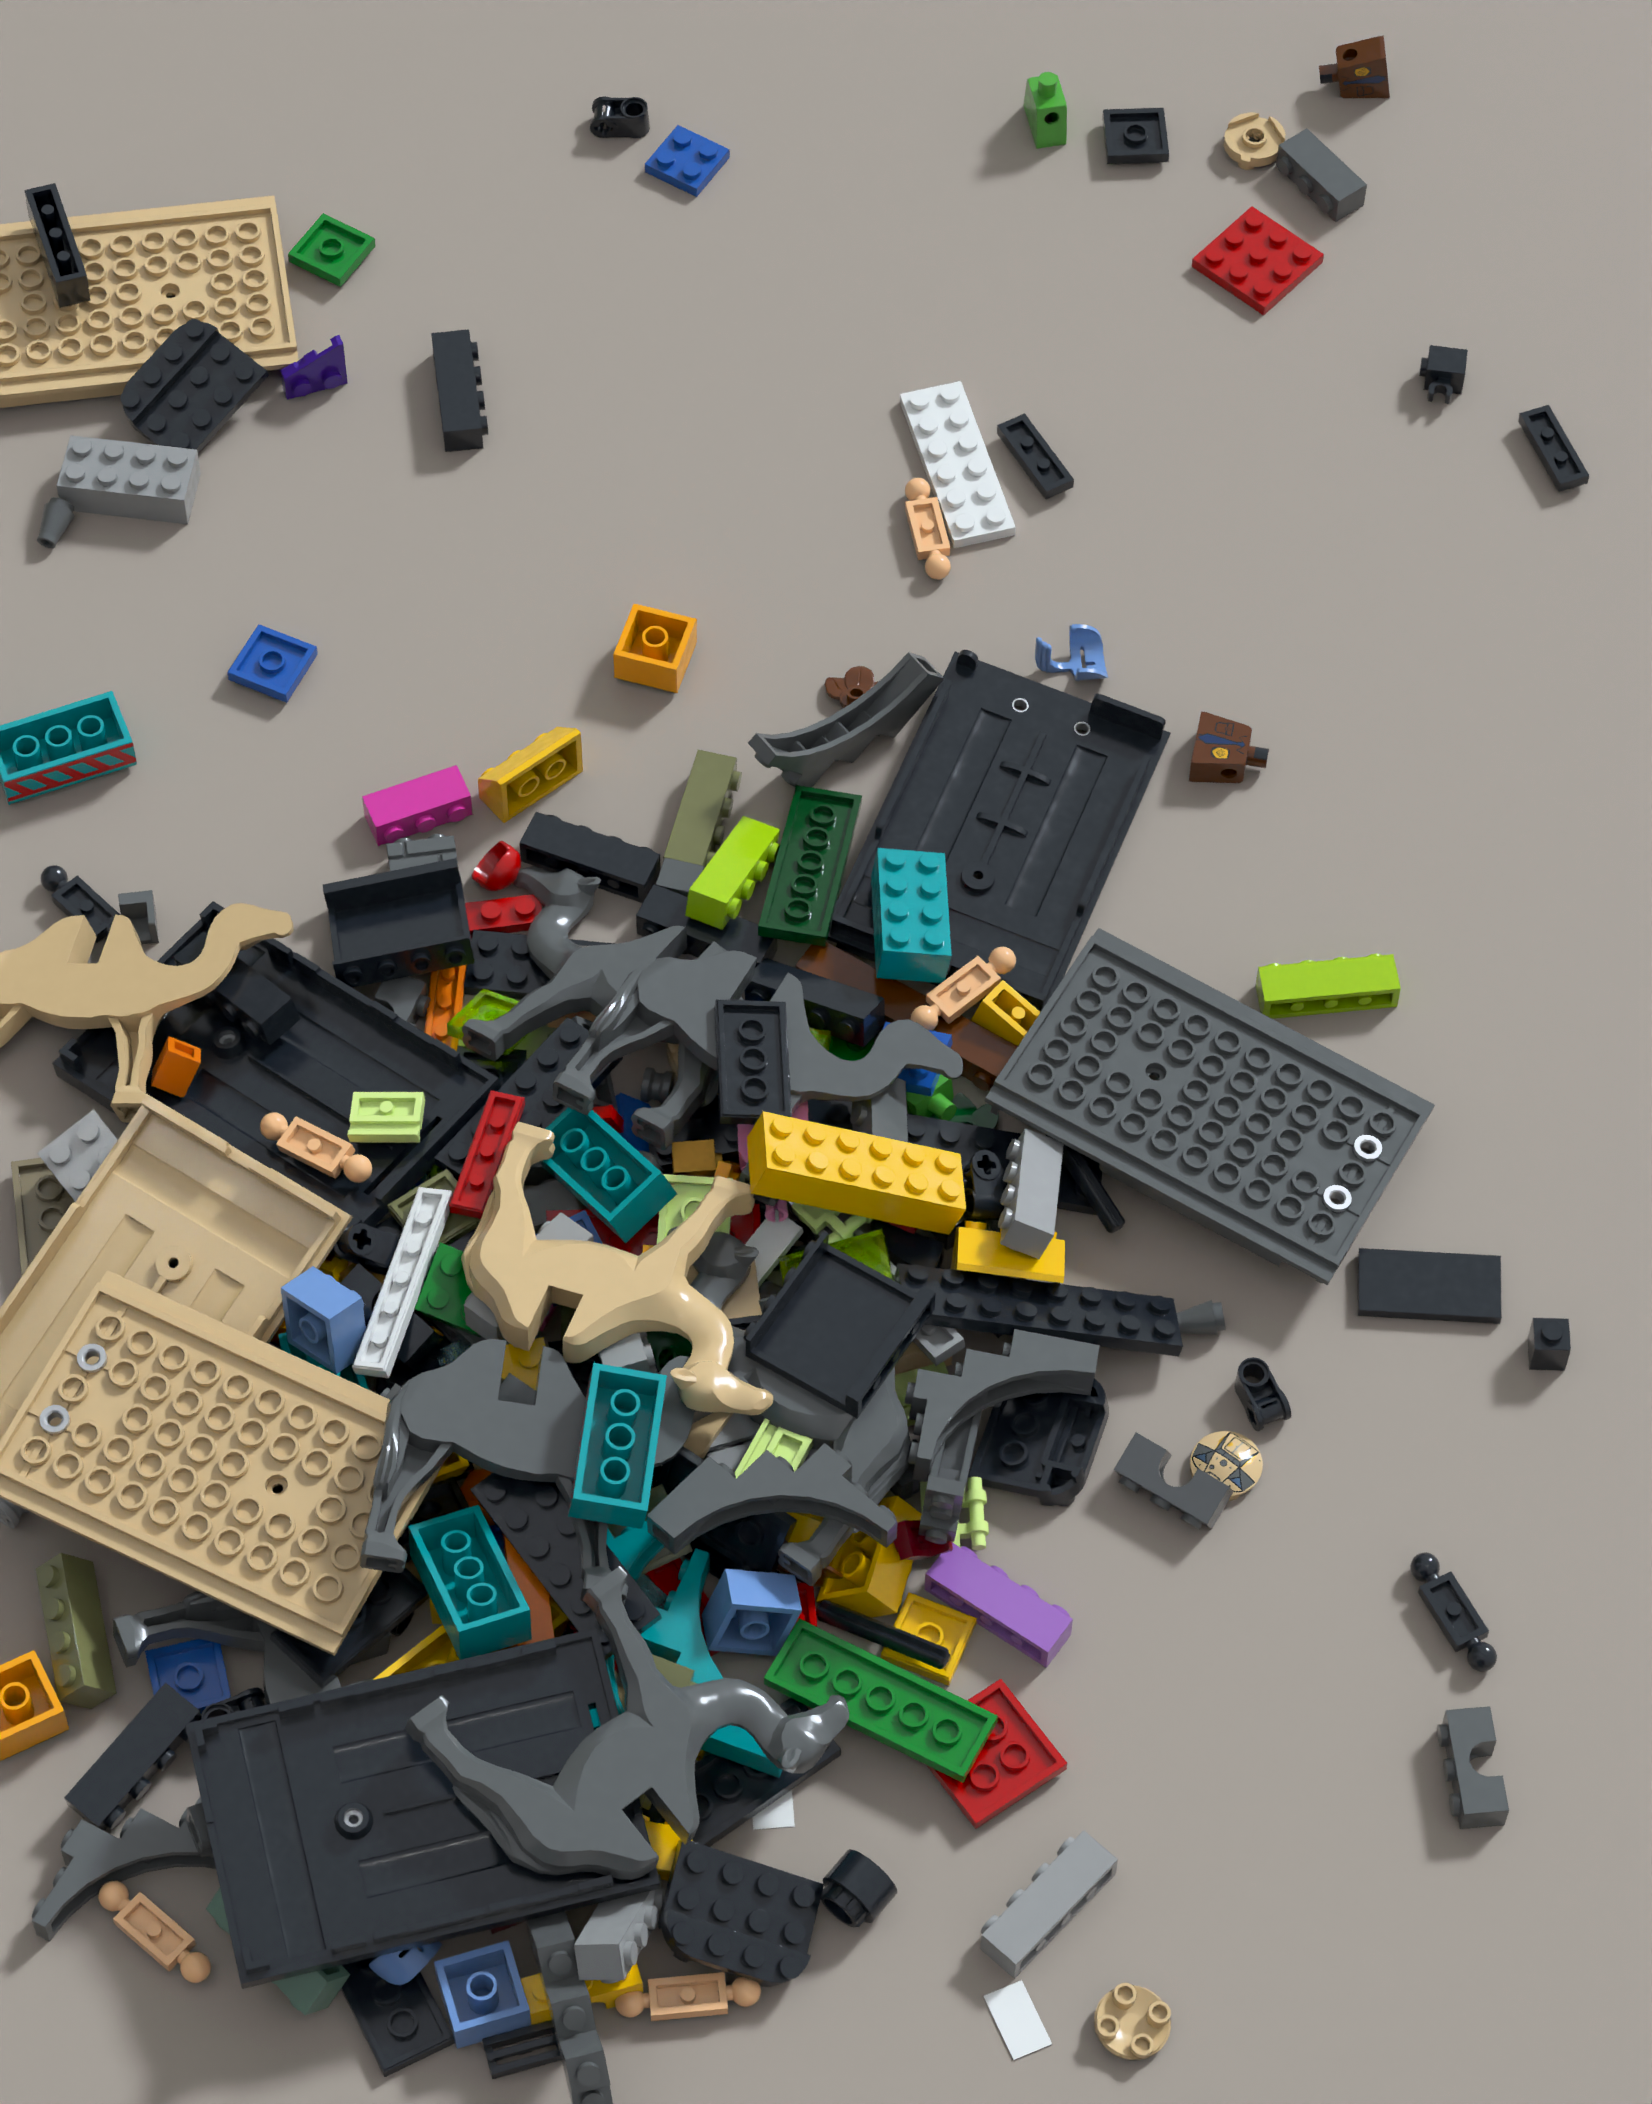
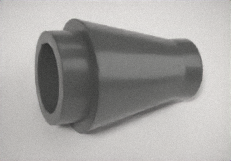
[37,498,75,548]
[1177,1300,1226,1335]

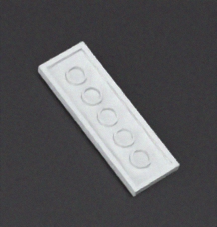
[900,381,1016,549]

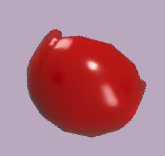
[472,841,521,891]

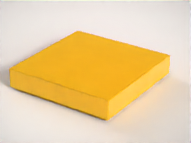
[881,1592,977,1686]

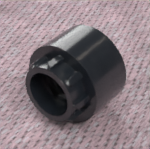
[821,1849,897,1927]

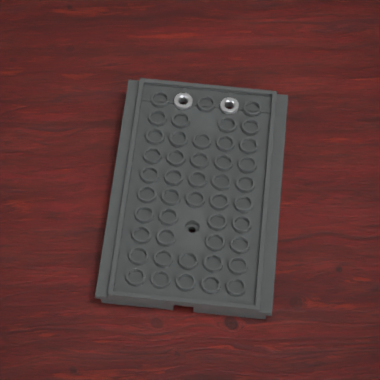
[984,928,1435,1285]

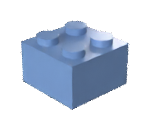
[281,1266,366,1374]
[702,1569,802,1656]
[434,1940,531,2049]

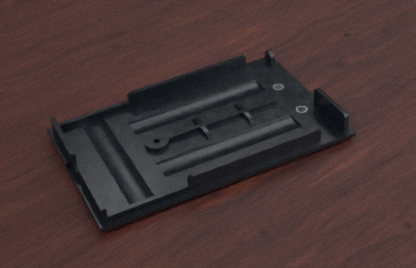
[827,650,1171,1012]

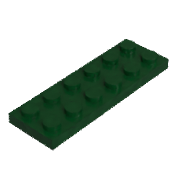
[758,785,862,947]

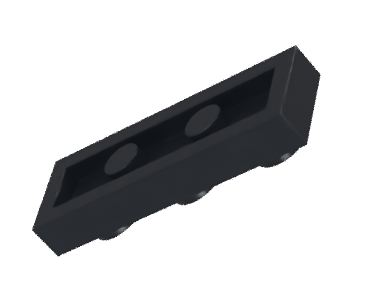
[1518,405,1589,492]
[997,413,1074,499]

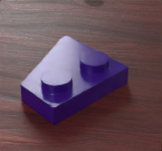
[281,335,348,400]

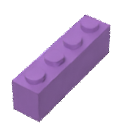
[925,1542,1073,1668]

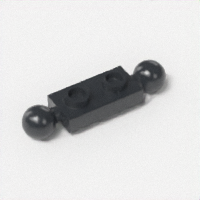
[40,865,120,943]
[1410,1552,1497,1672]

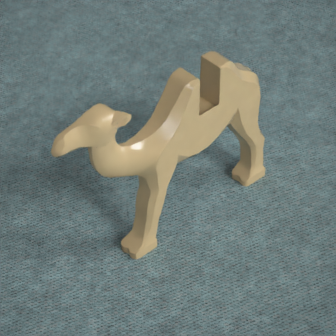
[0,903,294,1123]
[461,1122,773,1415]

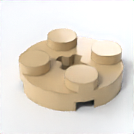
[1223,112,1286,170]

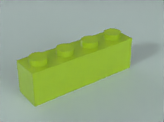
[685,816,780,930]
[1255,954,1401,1019]

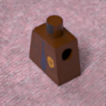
[1319,35,1390,98]
[1189,711,1269,783]

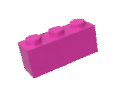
[362,765,473,846]

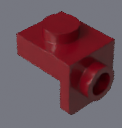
[893,1520,953,1560]

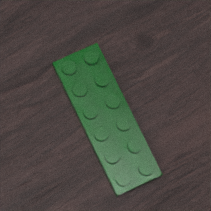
[764,1618,998,1783]

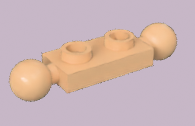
[905,478,951,580]
[911,947,1016,1031]
[260,1112,372,1183]
[98,1881,211,1983]
[615,1972,761,2021]

